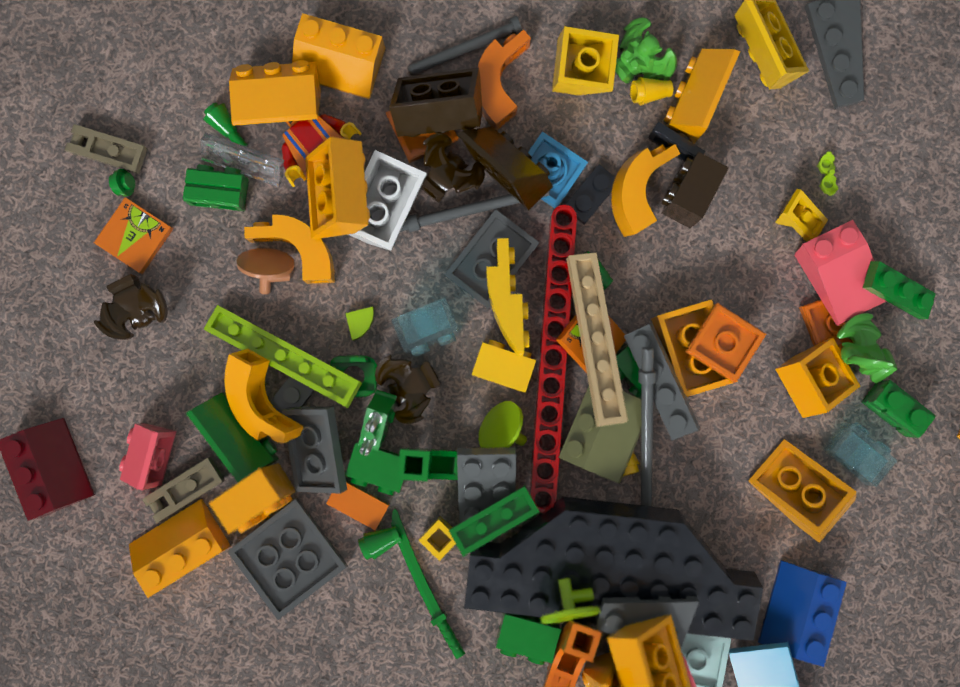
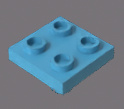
[528,131,588,208]

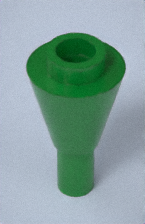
[203,102,248,151]

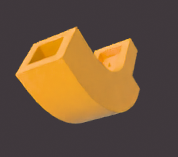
[611,144,680,237]
[244,215,335,284]
[225,349,303,444]

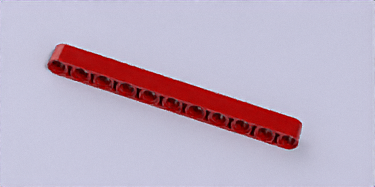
[529,205,577,513]

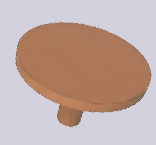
[237,248,294,294]

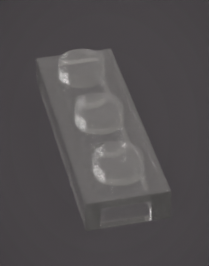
[201,133,284,187]

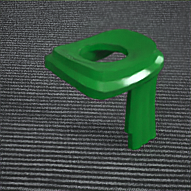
[330,355,377,398]

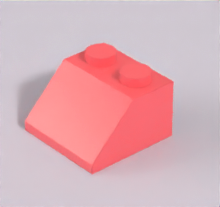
[119,423,177,490]

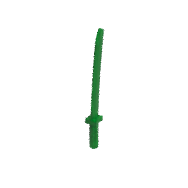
[391,509,465,659]

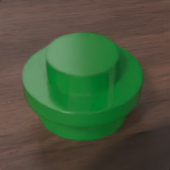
[109,168,135,197]

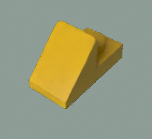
[776,189,828,242]

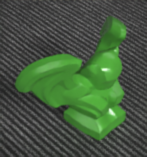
[615,18,677,84]
[837,313,898,384]

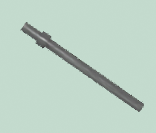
[400,191,549,232]
[639,347,657,506]

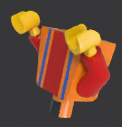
[281,114,362,187]

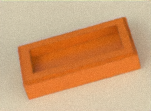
[326,481,390,531]

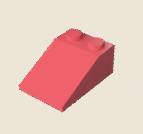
[795,220,887,326]

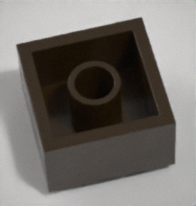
[661,152,729,228]

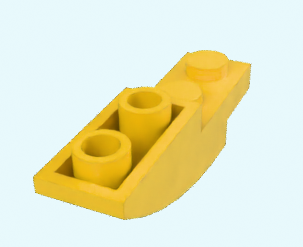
[486,238,529,356]

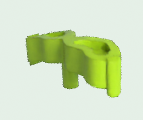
[817,151,838,196]

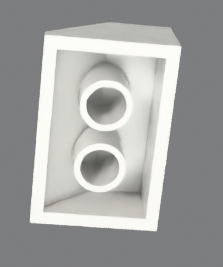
[348,150,427,251]

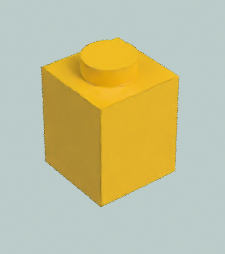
[418,516,456,561]

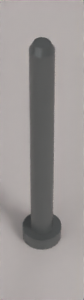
[407,16,522,75]

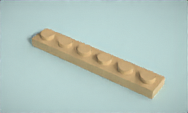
[567,252,628,427]

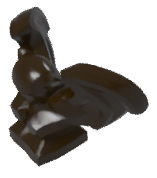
[421,133,485,202]
[94,274,168,340]
[375,355,442,424]

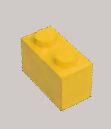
[472,340,536,393]

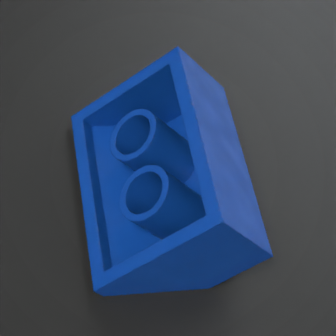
[758,560,847,667]

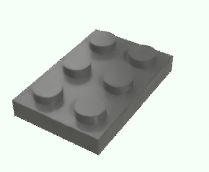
[444,209,539,309]
[282,406,347,494]
[457,447,516,524]

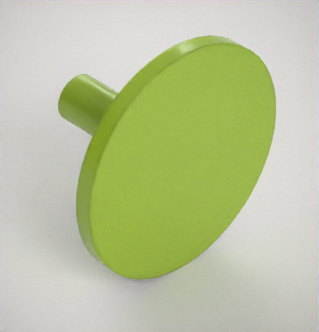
[478,401,527,448]
[541,578,601,624]

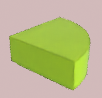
[346,307,374,341]

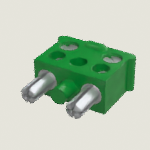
[358,389,397,456]

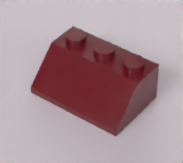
[0,418,95,521]

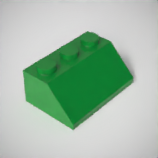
[186,392,279,483]

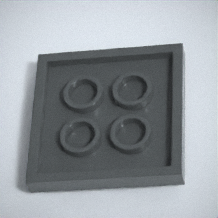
[227,498,348,620]

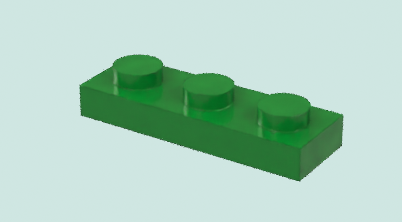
[863,261,936,319]
[448,486,539,557]

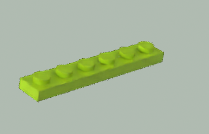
[204,305,362,408]

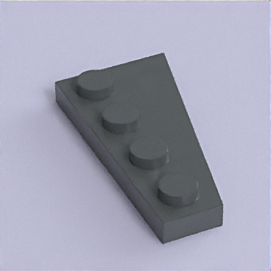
[805,0,864,109]

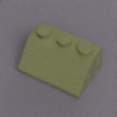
[558,386,641,484]

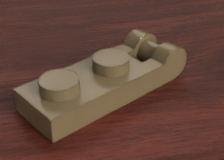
[64,124,148,174]
[142,457,225,524]

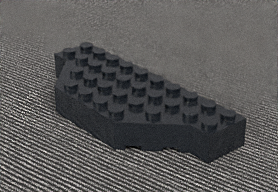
[464,497,763,641]

